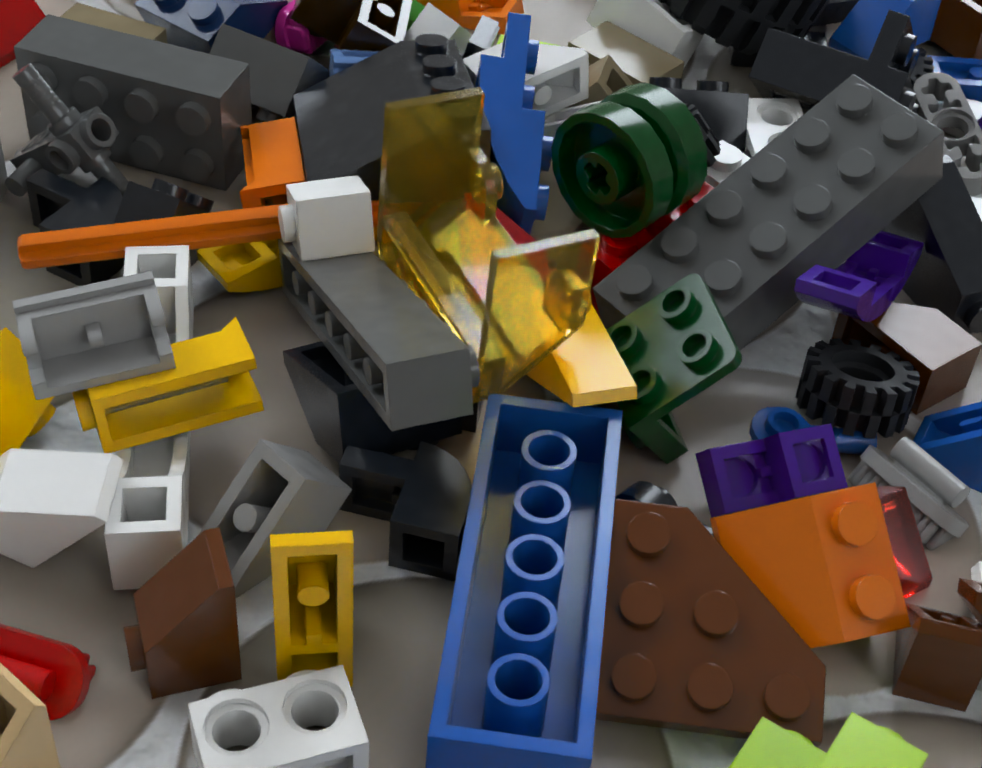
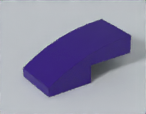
[695,423,848,518]

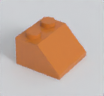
[710,482,911,649]

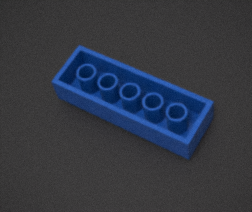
[426,393,623,768]

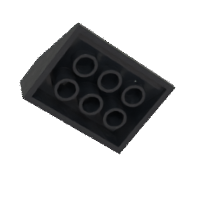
[293,34,491,201]

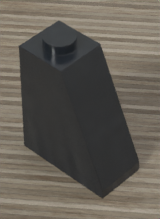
[881,155,982,334]

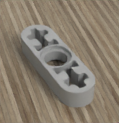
[913,72,982,196]

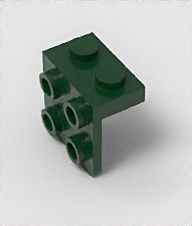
[607,273,742,464]

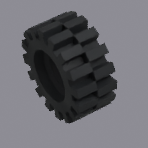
[795,338,920,439]

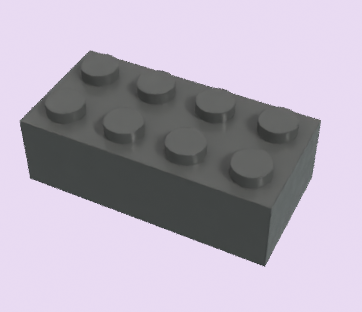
[14,14,252,191]

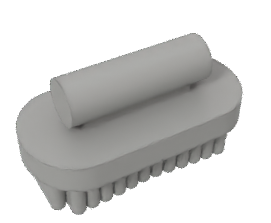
[848,437,970,550]

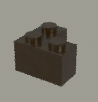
[290,0,412,69]

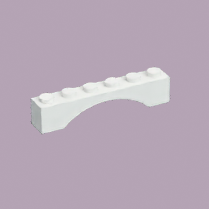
[104,245,194,590]

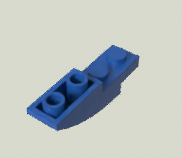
[475,12,554,235]

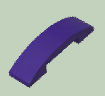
[794,231,924,322]

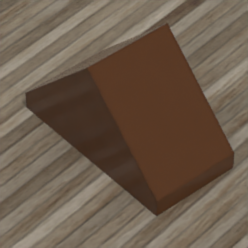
[892,603,982,712]

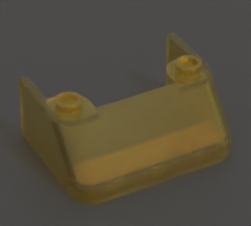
[377,87,600,403]

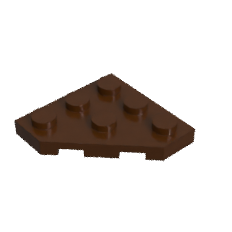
[596,499,826,748]

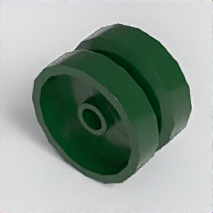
[551,82,708,238]

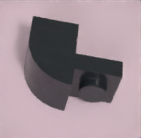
[26,168,125,286]
[339,441,472,581]

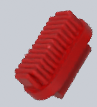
[0,623,96,720]

